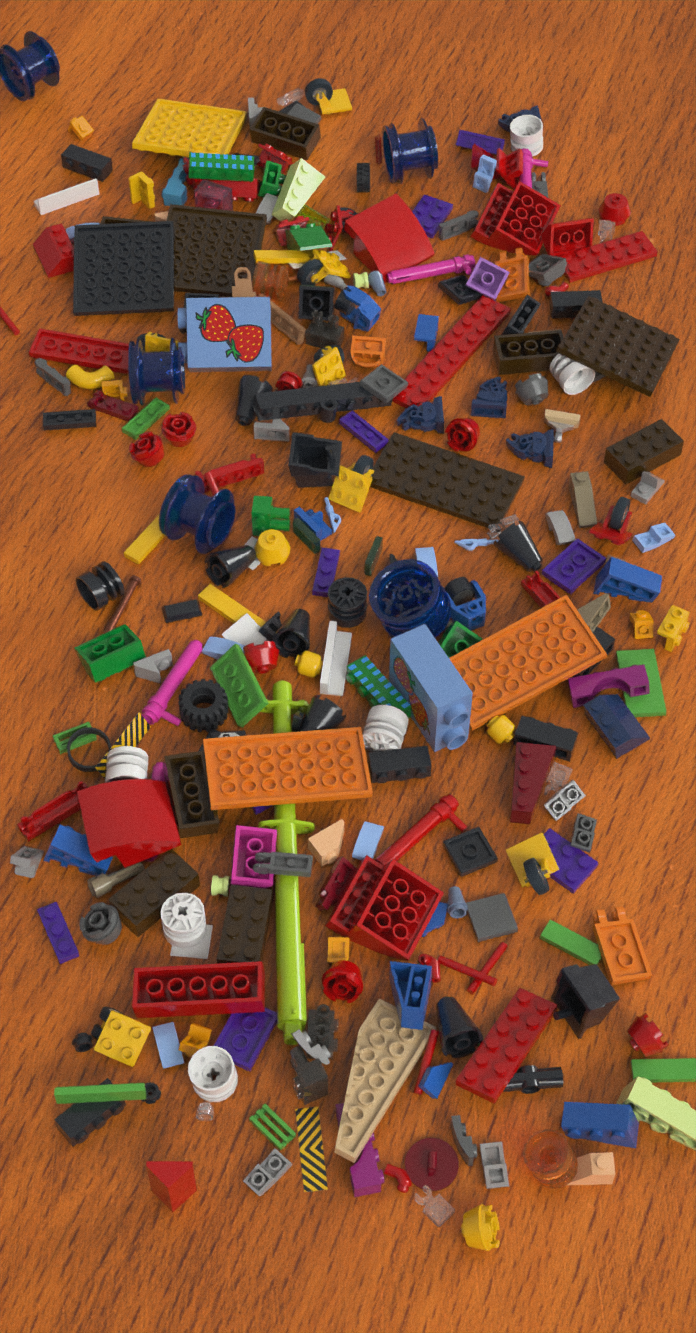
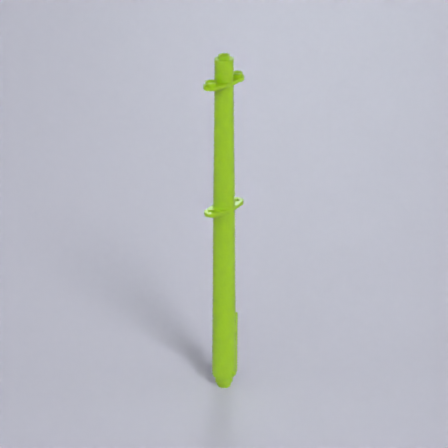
[258,680,315,1045]

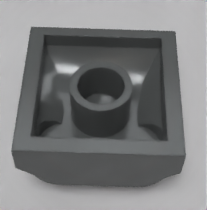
[529,254,567,286]

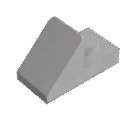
[248,98,267,128]
[254,418,290,442]
[630,471,665,505]
[133,649,173,683]
[10,846,44,878]

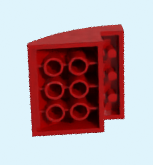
[470,181,561,256]
[344,193,435,284]
[77,779,182,868]
[325,855,444,961]

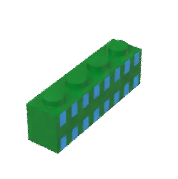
[188,152,255,182]
[346,655,412,719]

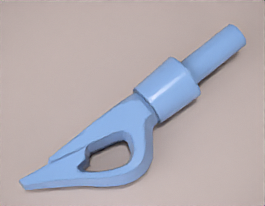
[324,497,341,533]
[454,538,499,551]

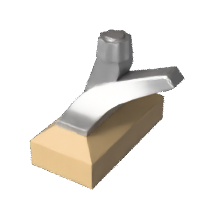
[544,409,580,443]

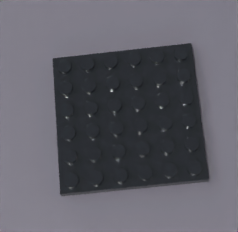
[73,221,174,316]

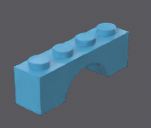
[161,156,189,206]

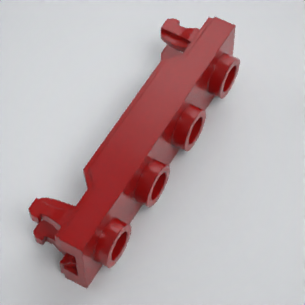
[195,453,264,494]
[521,571,560,608]
[17,781,88,842]

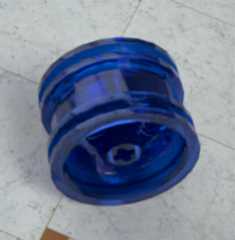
[369,559,452,638]

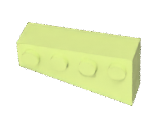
[271,158,325,221]
[616,1076,696,1150]

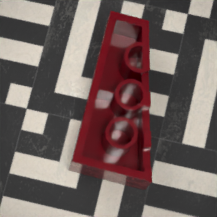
[510,742,556,824]

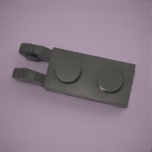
[532,172,548,198]
[439,210,479,241]
[35,358,71,396]
[253,852,313,877]

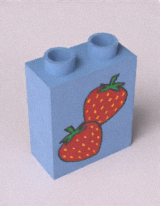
[177,297,272,372]
[389,624,473,752]

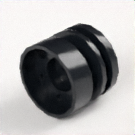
[75,561,125,611]
[328,577,367,628]

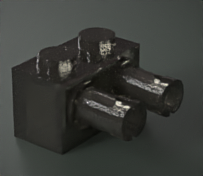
[305,310,344,348]
[307,1004,339,1060]
[290,1046,328,1105]

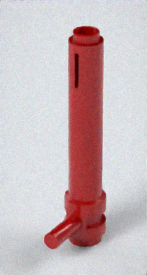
[375,794,468,866]

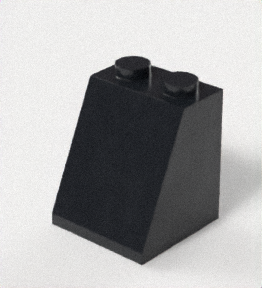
[298,285,336,321]

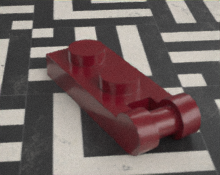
[87,390,139,422]

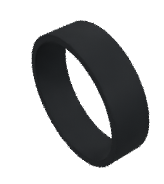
[67,727,111,772]

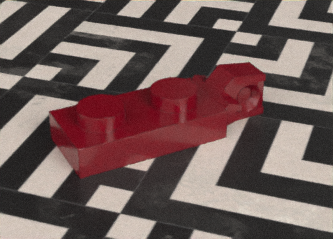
[315,856,356,911]

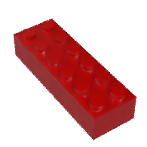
[132,961,265,1018]

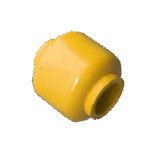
[294,650,323,678]
[486,715,516,744]

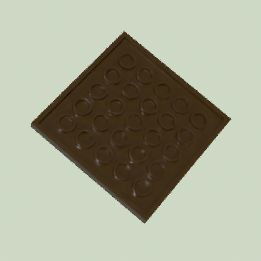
[167,204,267,297]
[556,296,680,397]

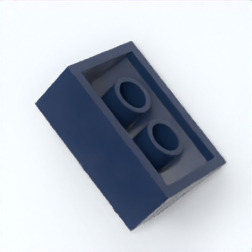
[584,694,650,759]

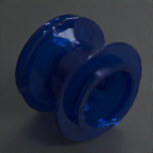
[0,31,60,101]
[382,118,438,184]
[128,338,185,406]
[159,474,236,554]

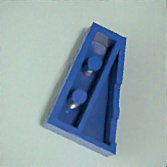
[593,557,662,603]
[43,825,113,876]
[389,961,432,1030]
[561,1102,639,1149]

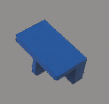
[414,314,439,352]
[294,506,333,543]

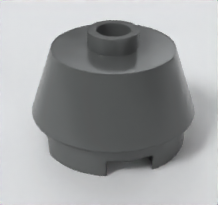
[515,373,548,405]
[79,902,122,945]

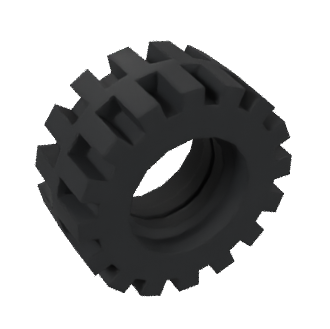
[357,163,370,192]

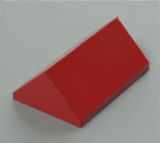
[541,218,594,256]
[146,1161,197,1212]

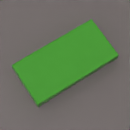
[210,644,269,728]
[616,649,667,717]

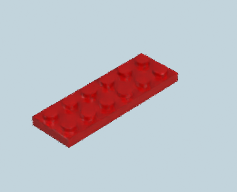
[557,231,658,283]
[29,328,137,374]
[456,988,558,1104]

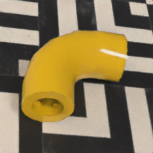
[66,365,115,390]

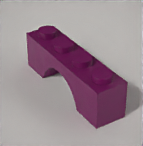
[568,664,650,708]
[336,1103,385,1197]

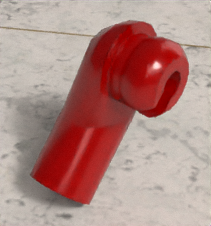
[545,282,569,296]
[418,953,441,983]
[384,1163,412,1193]

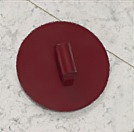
[405,1138,459,1191]

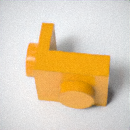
[67,116,94,140]
[102,380,128,401]
[630,610,654,639]
[327,937,350,965]
[179,1023,212,1057]

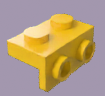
[129,171,155,209]
[657,605,690,652]

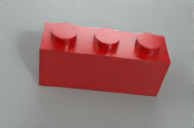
[209,178,261,202]
[33,223,74,278]

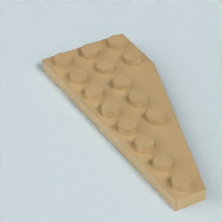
[334,999,436,1163]

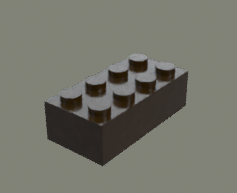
[250,107,321,160]
[493,330,563,375]
[604,419,684,485]
[163,750,220,839]
[108,849,200,937]
[217,884,273,964]

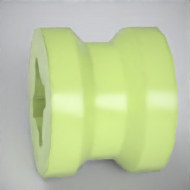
[353,272,369,289]
[211,875,230,897]

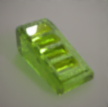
[295,204,330,230]

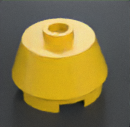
[254,529,290,566]
[461,1204,500,1251]

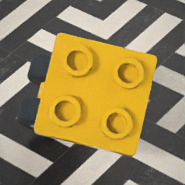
[91,1007,151,1067]

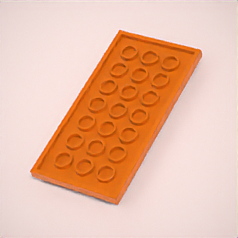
[449,595,607,731]
[203,727,373,810]

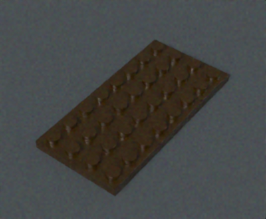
[370,432,525,531]

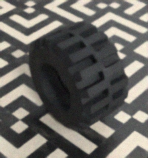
[178,679,228,732]

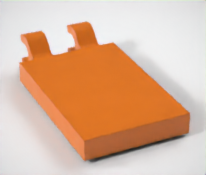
[495,247,529,302]
[592,906,652,985]

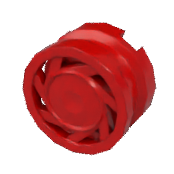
[275,371,303,391]

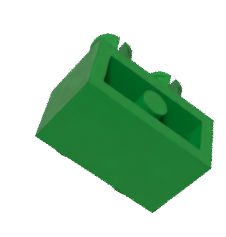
[258,160,287,198]
[251,495,290,536]

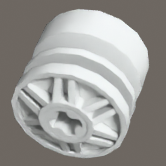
[510,115,543,157]
[549,354,595,395]
[362,705,409,752]
[105,746,148,783]
[161,893,207,948]
[188,1046,238,1102]

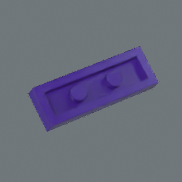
[456,129,505,155]
[340,410,388,453]
[312,548,340,597]
[37,902,79,964]

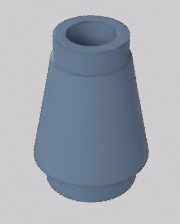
[368,271,387,296]
[447,886,468,918]

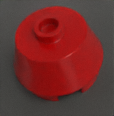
[599,193,631,226]
[161,412,197,447]
[445,418,480,452]
[129,431,165,467]
[243,641,279,674]
[322,960,364,1003]
[626,1013,669,1057]

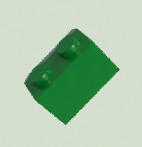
[285,223,332,251]
[438,621,483,658]

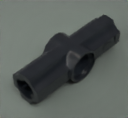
[503,1065,564,1094]

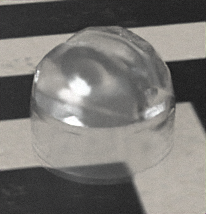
[196,1102,214,1121]

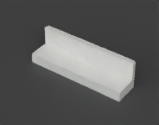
[34,179,99,215]
[320,621,352,696]

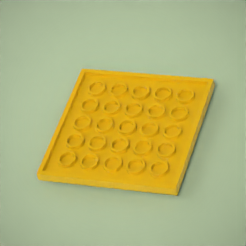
[132,99,247,158]

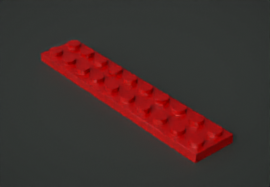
[392,295,511,409]

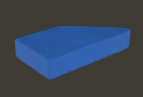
[421,902,448,937]
[419,1062,453,1099]

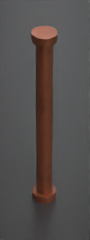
[103,575,141,634]

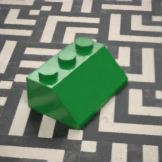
[74,624,146,683]

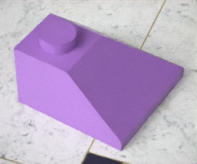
[465,257,510,301]

